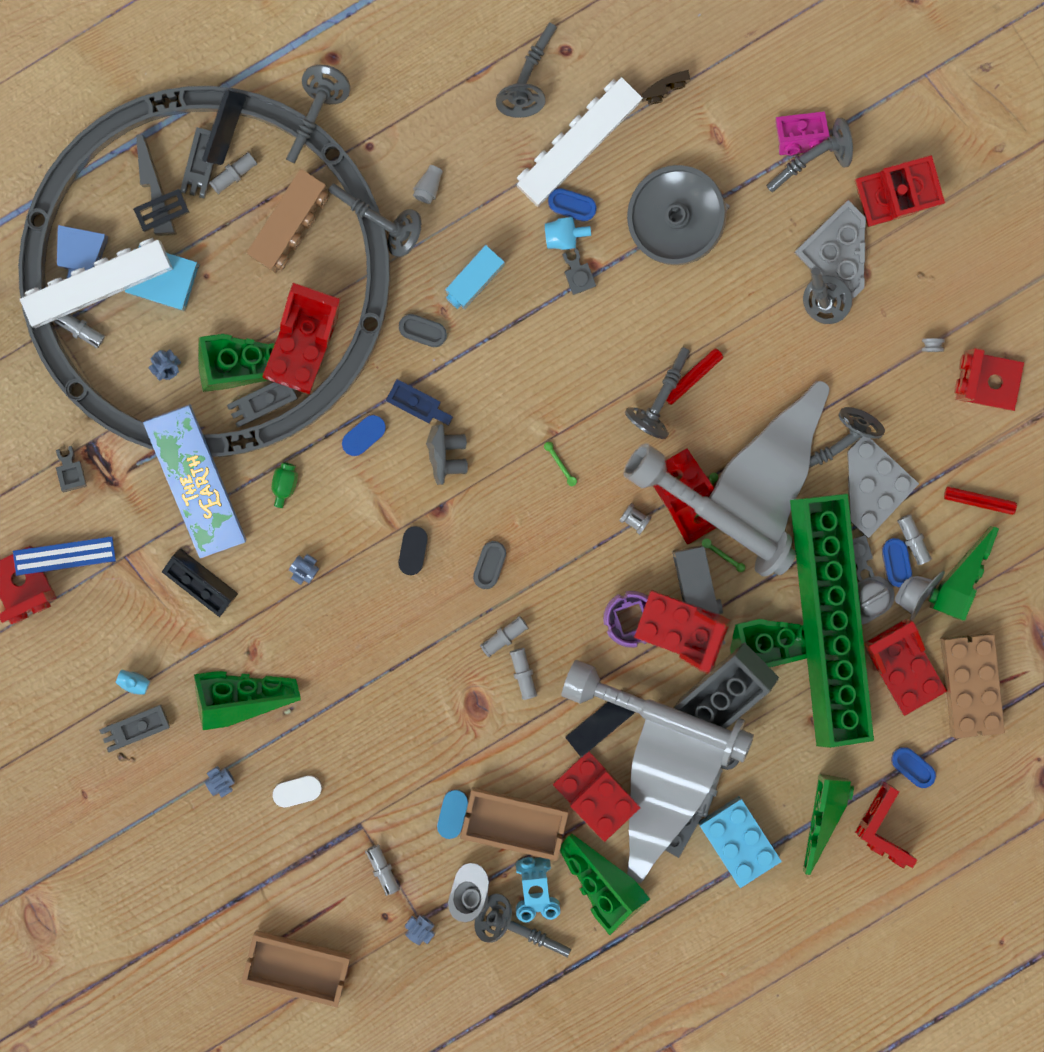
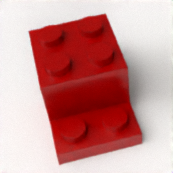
[855,155,945,227]
[552,751,641,842]

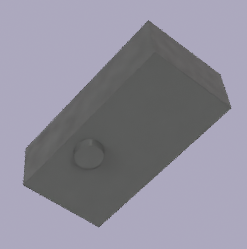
[672,545,725,645]
[673,642,779,729]

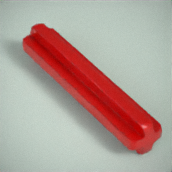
[666,348,724,405]
[944,487,1017,515]

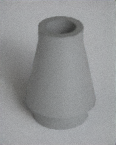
[413,165,443,204]

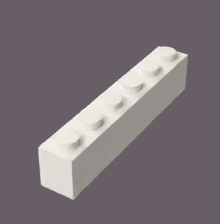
[517,77,643,207]
[20,238,173,328]

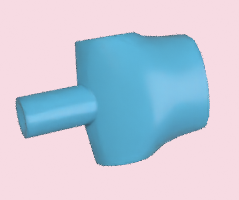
[545,217,591,250]
[116,669,150,695]

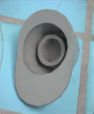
[895,571,945,621]
[857,576,894,624]
[448,863,489,922]

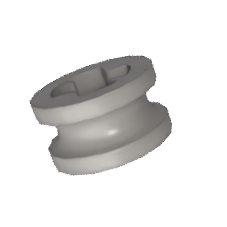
[922,338,945,352]

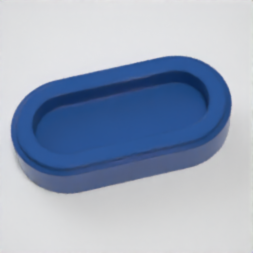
[548,188,597,222]
[342,415,386,456]
[882,538,912,587]
[891,747,936,788]

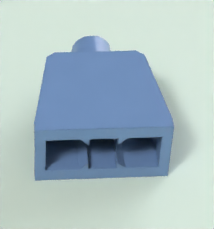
[57,225,108,278]

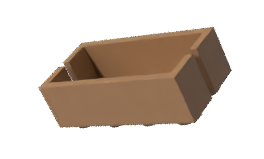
[246,168,330,273]
[940,633,1005,739]
[460,787,568,861]
[241,930,351,1008]

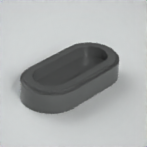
[399,314,447,348]
[473,541,506,589]

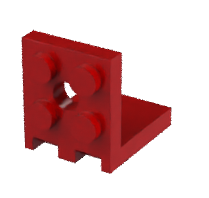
[954,348,1024,411]
[653,448,717,545]
[0,546,57,625]
[855,781,918,869]

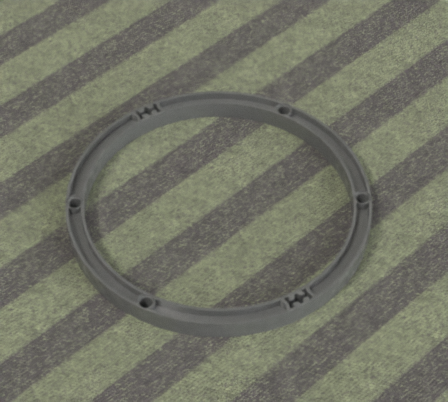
[18,86,390,457]

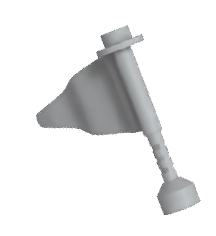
[624,381,830,577]
[562,660,754,883]

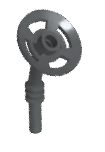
[496,22,557,118]
[286,64,351,164]
[766,117,853,192]
[328,183,421,257]
[803,267,852,324]
[625,347,690,439]
[809,407,885,468]
[474,894,571,958]

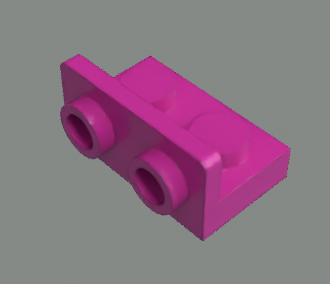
[775,111,830,156]

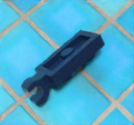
[386,379,453,426]

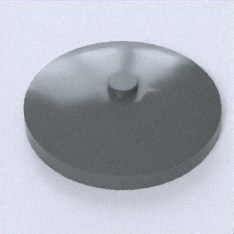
[627,165,727,265]

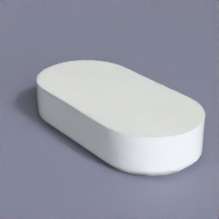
[273,775,322,807]

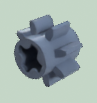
[148,349,181,381]
[289,554,319,585]
[204,766,235,798]
[405,914,435,946]

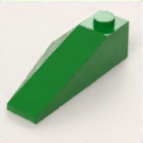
[198,334,275,392]
[928,526,999,621]
[730,619,807,667]
[194,671,301,730]
[803,774,854,875]
[560,834,650,935]

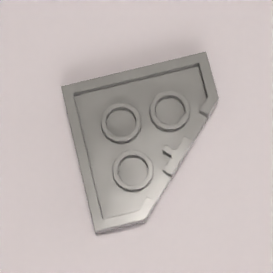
[794,200,866,305]
[847,437,919,538]

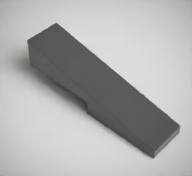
[136,134,177,236]

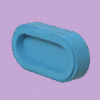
[437,789,468,839]

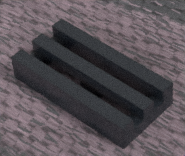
[133,189,190,232]

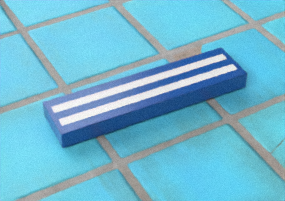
[13,537,116,576]

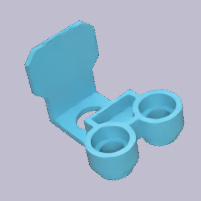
[516,857,560,922]

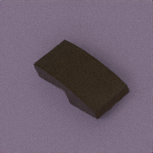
[641,70,690,105]

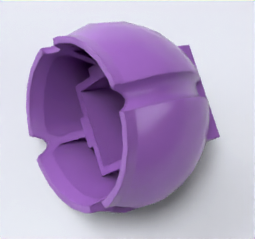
[603,591,648,648]

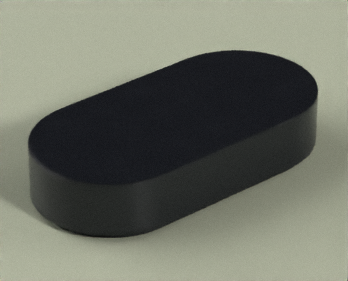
[398,526,428,575]

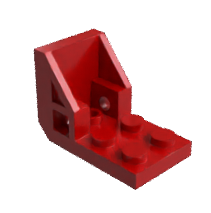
[263,283,340,394]
[634,590,731,673]
[864,619,947,716]

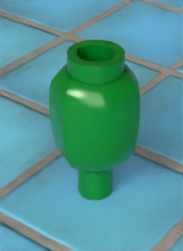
[271,462,298,508]

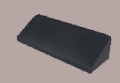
[202,88,246,165]
[162,549,238,618]
[565,690,636,757]

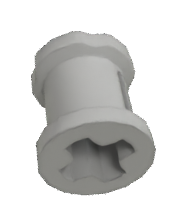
[619,503,651,535]

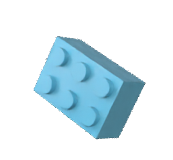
[698,796,782,888]

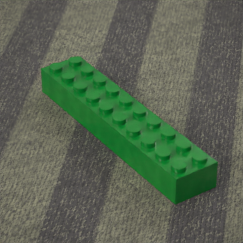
[790,494,874,748]

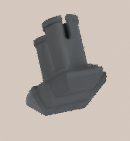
[426,424,468,485]

